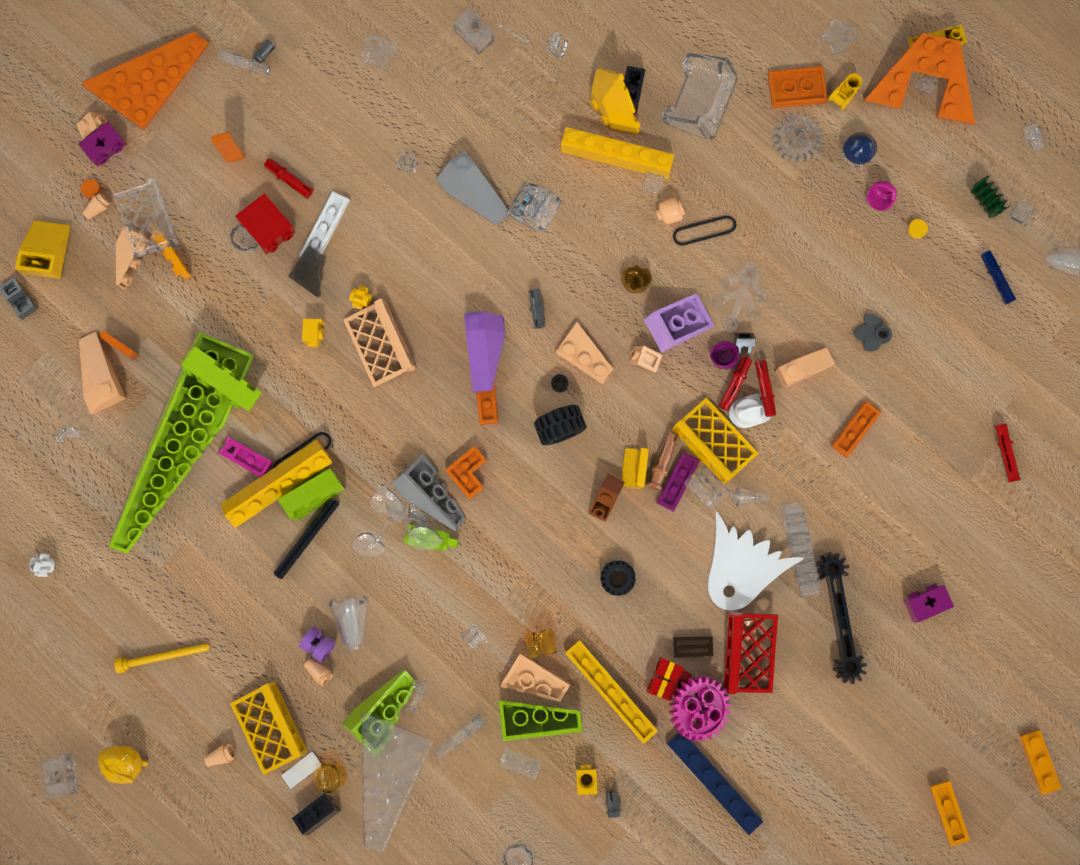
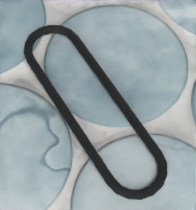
[673,216,736,246]
[273,432,331,468]

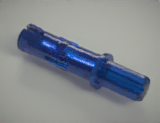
[981,251,1017,305]

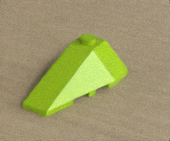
[341,669,417,755]

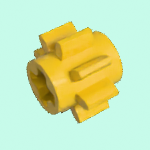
[349,285,372,310]

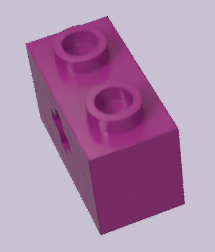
[78,122,127,167]
[904,583,954,622]

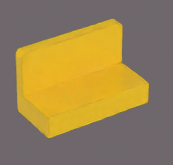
[621,448,649,489]

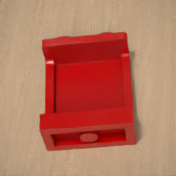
[235,193,295,255]

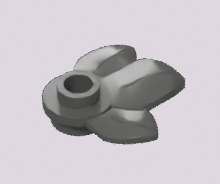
[853,314,892,351]

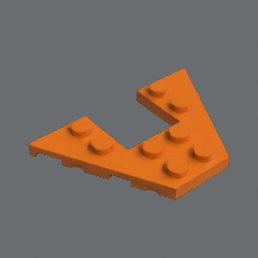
[864,33,975,125]

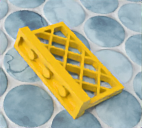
[671,397,759,486]
[230,681,308,775]

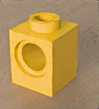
[576,764,598,795]

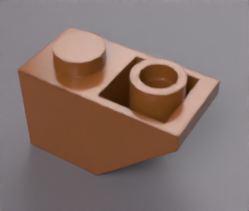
[588,474,625,522]

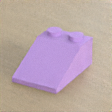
[644,293,714,353]

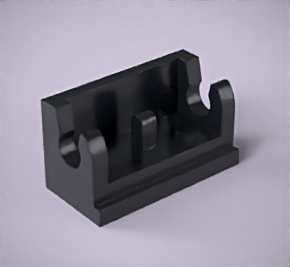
[292,793,341,835]

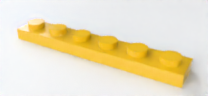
[565,640,658,744]

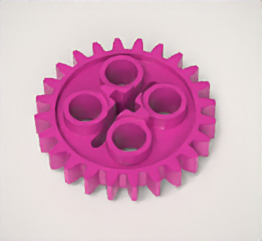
[669,676,731,742]

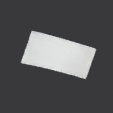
[281,752,322,789]

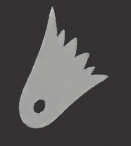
[708,512,804,611]

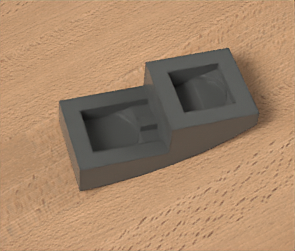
[0,277,37,320]

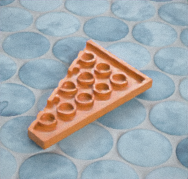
[82,31,209,131]

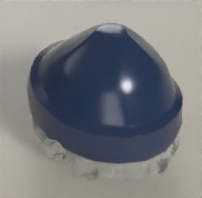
[841,132,877,168]

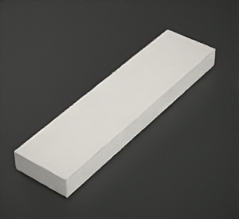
[299,191,350,265]

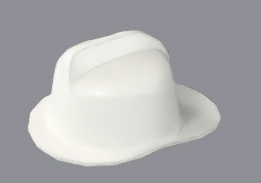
[729,394,771,428]

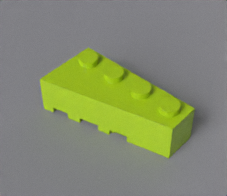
[179,345,262,412]
[499,700,583,742]

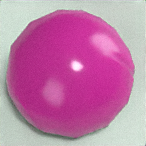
[866,180,897,211]

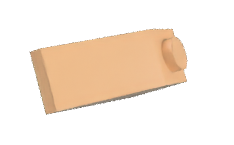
[775,347,835,388]

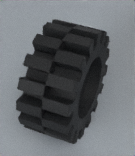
[600,560,636,596]

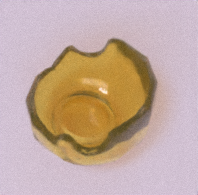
[314,762,347,793]

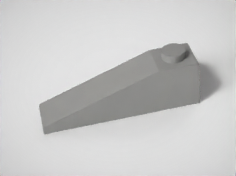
[436,151,511,225]
[391,454,466,531]

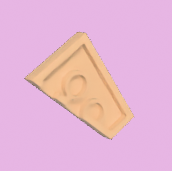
[555,322,613,385]
[500,653,571,702]

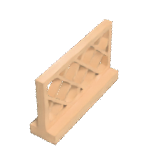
[343,298,416,387]

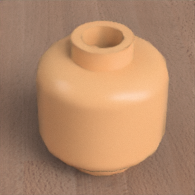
[656,198,685,225]

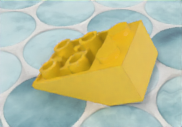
[15,220,71,279]

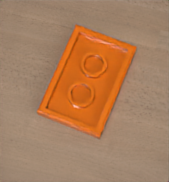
[767,66,828,109]

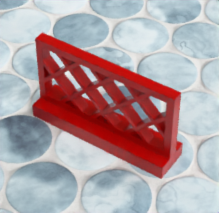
[723,611,778,694]

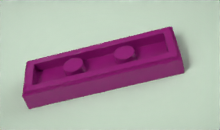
[657,452,700,512]

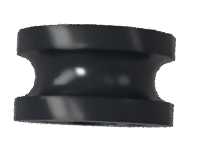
[551,374,568,393]

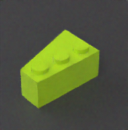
[277,468,345,522]

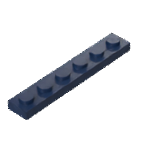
[667,732,763,835]

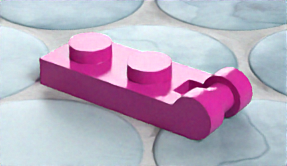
[217,436,273,477]

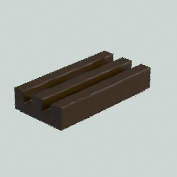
[673,636,714,657]

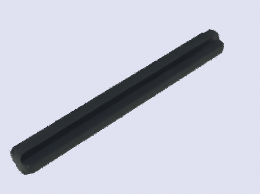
[273,498,339,579]

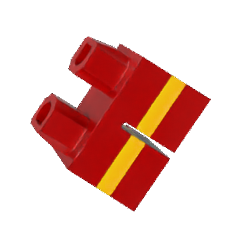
[646,657,692,701]

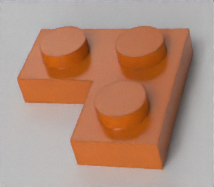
[445,446,487,500]

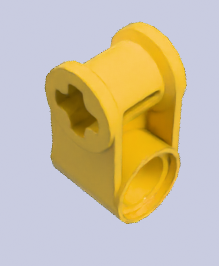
[828,73,862,111]

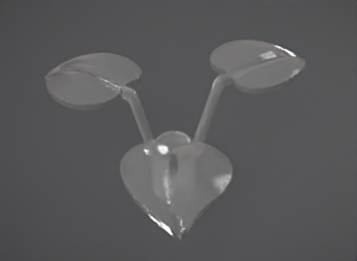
[352,484,443,558]

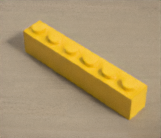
[561,127,675,179]
[221,439,332,528]

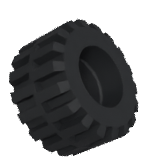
[533,405,587,445]

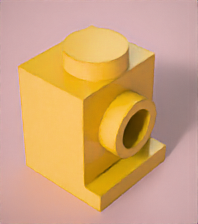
[302,319,325,348]

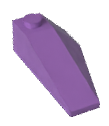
[464,311,505,393]

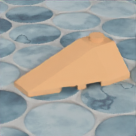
[79,332,127,415]

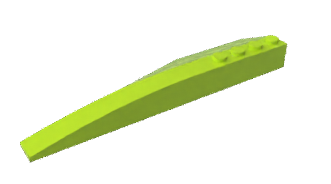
[108,332,254,554]

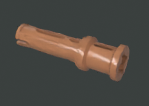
[646,432,679,491]

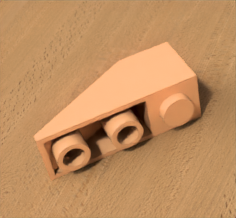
[116,227,150,290]

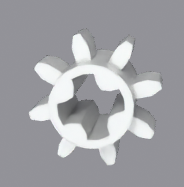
[30,553,55,577]

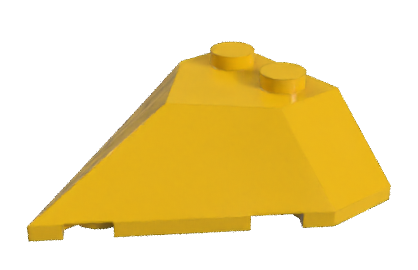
[590,67,640,135]

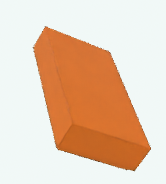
[99,330,139,360]

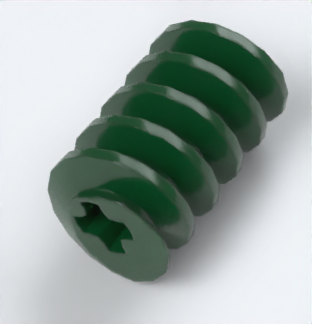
[970,175,1010,218]

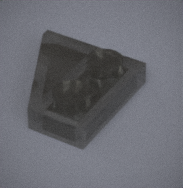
[288,245,326,297]

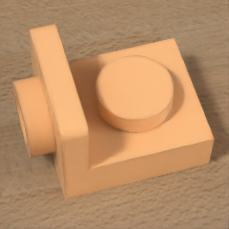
[629,346,662,373]

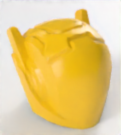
[98,745,148,783]

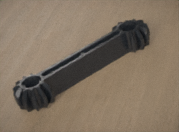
[815,552,867,684]

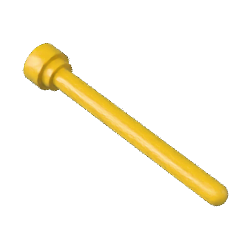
[114,643,210,674]

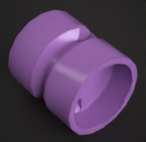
[299,626,336,663]

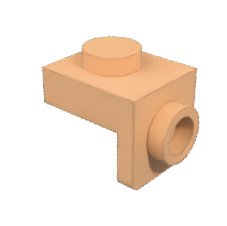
[76,112,107,140]

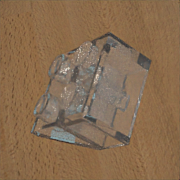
[507,182,562,233]

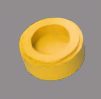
[907,219,928,239]

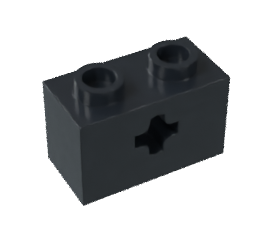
[624,66,646,113]

